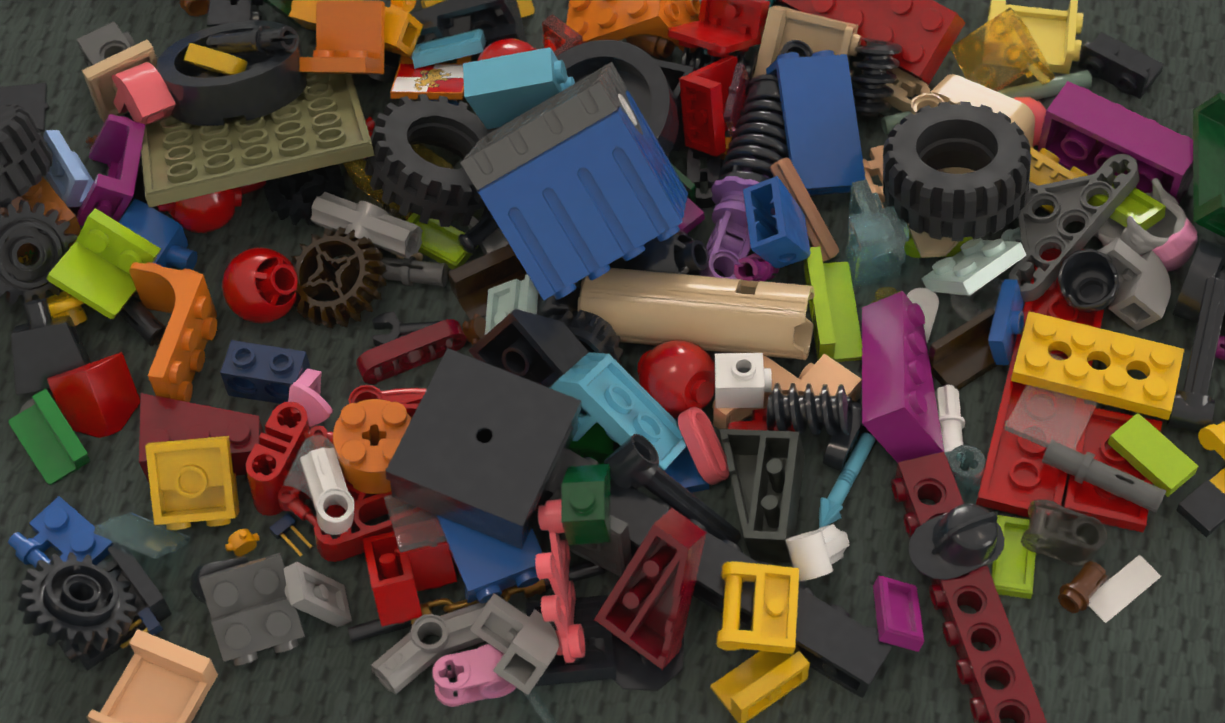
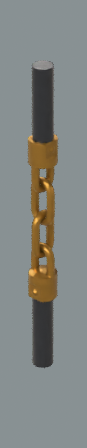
[348,561,604,643]

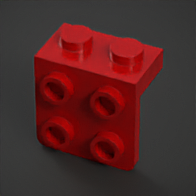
[668,0,770,57]

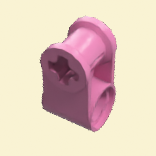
[432,644,516,707]

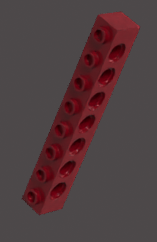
[891,452,1047,723]

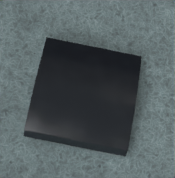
[526,595,616,687]

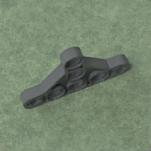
[1009,154,1139,302]

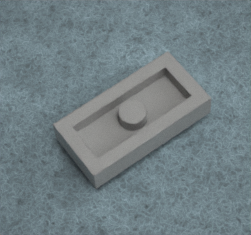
[283,562,352,627]

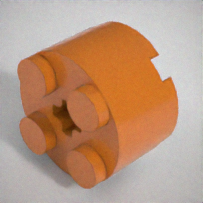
[333,399,411,494]

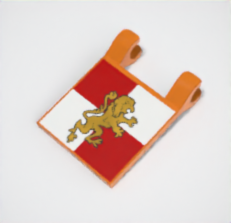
[390,55,472,100]

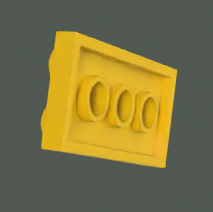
[1011,311,1184,420]

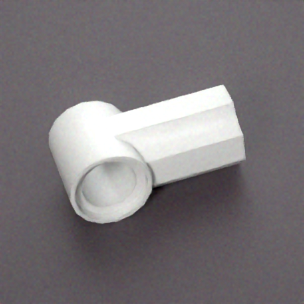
[300,447,354,535]
[785,524,850,581]

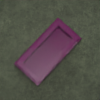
[873,576,924,652]

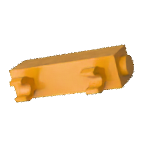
[289,0,423,57]

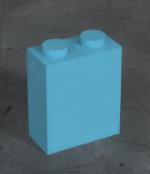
[463,47,575,129]

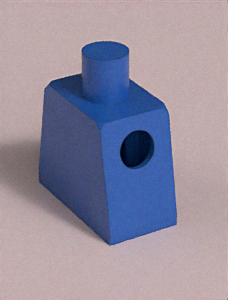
[743,176,811,268]
[118,199,198,270]

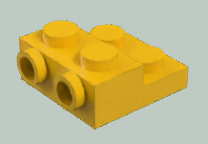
[145,436,240,530]

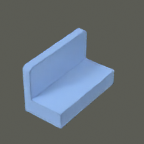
[43,130,94,207]

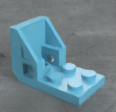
[550,352,687,471]

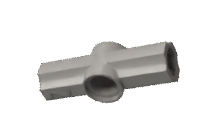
[311,192,423,259]

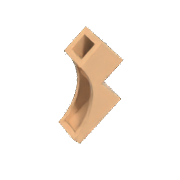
[712,354,862,429]

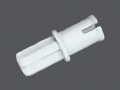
[935,385,965,463]

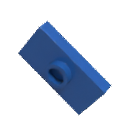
[988,279,1024,365]

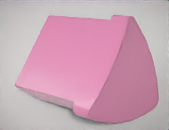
[288,368,333,427]

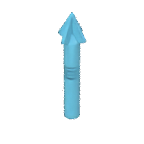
[819,433,876,527]

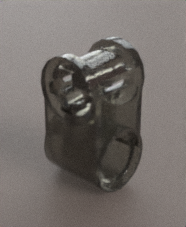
[1021,500,1107,567]

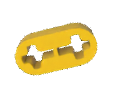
[184,43,248,76]

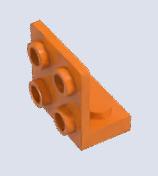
[299,1,385,74]

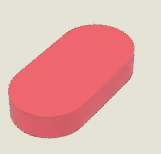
[678,407,729,485]

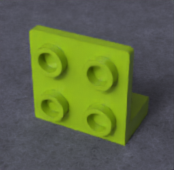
[47,208,161,319]

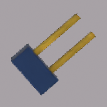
[269,513,312,557]
[120,606,163,649]

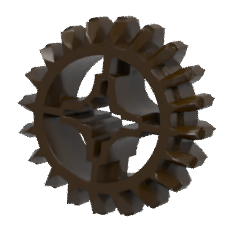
[290,227,387,329]

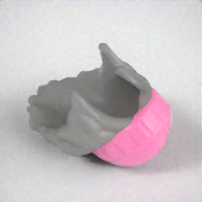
[1094,178,1198,272]

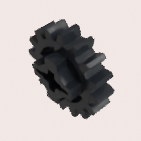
[264,164,346,225]

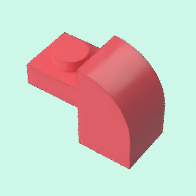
[111,62,176,126]

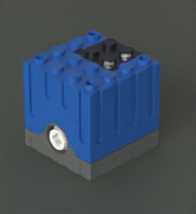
[460,62,688,300]

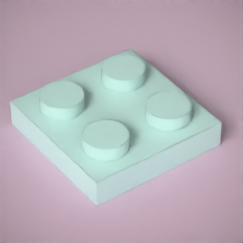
[922,238,1027,296]

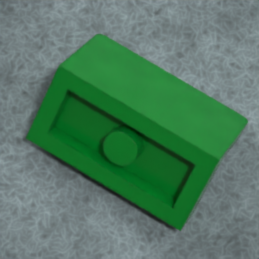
[8,388,90,485]

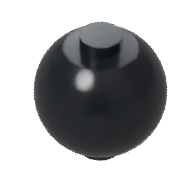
[625,230,709,276]

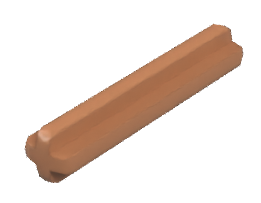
[770,157,839,262]

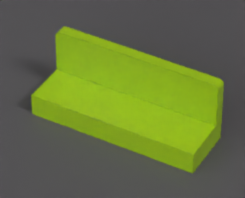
[804,247,862,362]

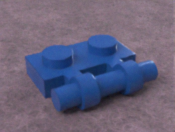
[8,496,114,568]

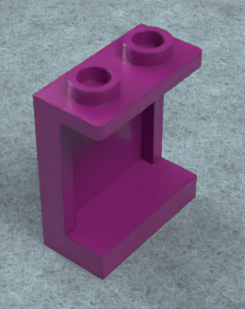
[77,114,145,226]

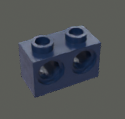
[220,340,311,404]

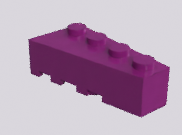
[862,291,944,463]

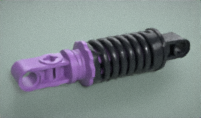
[700,40,813,279]

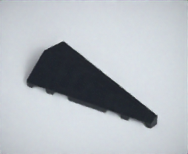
[384,0,527,54]

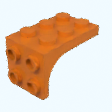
[563,0,701,52]
[129,262,217,402]

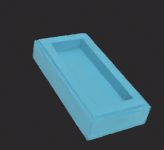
[412,29,486,68]

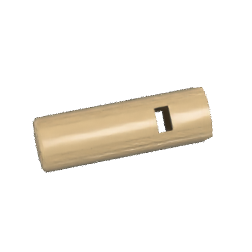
[577,268,815,360]

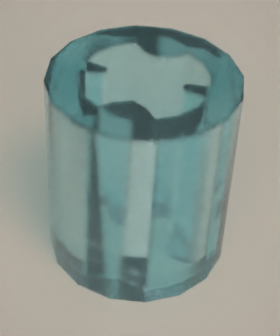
[948,445,985,495]

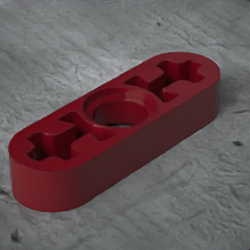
[356,319,467,384]

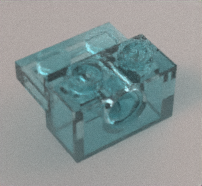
[845,179,909,288]

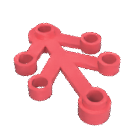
[535,499,585,663]

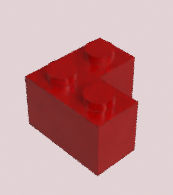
[362,520,457,627]

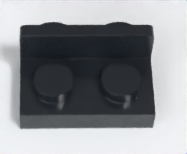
[1078,32,1164,99]

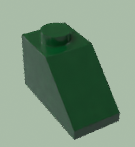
[561,464,611,545]

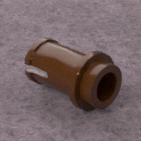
[1058,561,1108,613]

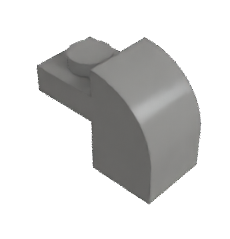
[1097,238,1171,331]
[470,593,559,695]

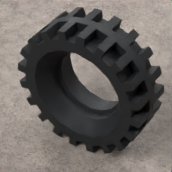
[364,94,499,227]

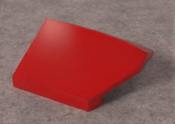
[47,352,140,438]

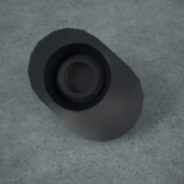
[908,504,1005,580]

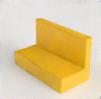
[710,651,810,723]

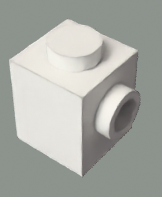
[715,353,772,408]

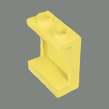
[983,0,1083,74]

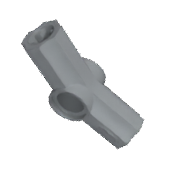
[371,603,485,695]

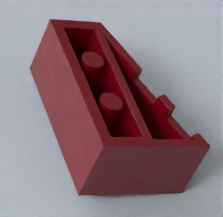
[139,393,265,483]
[594,508,707,670]

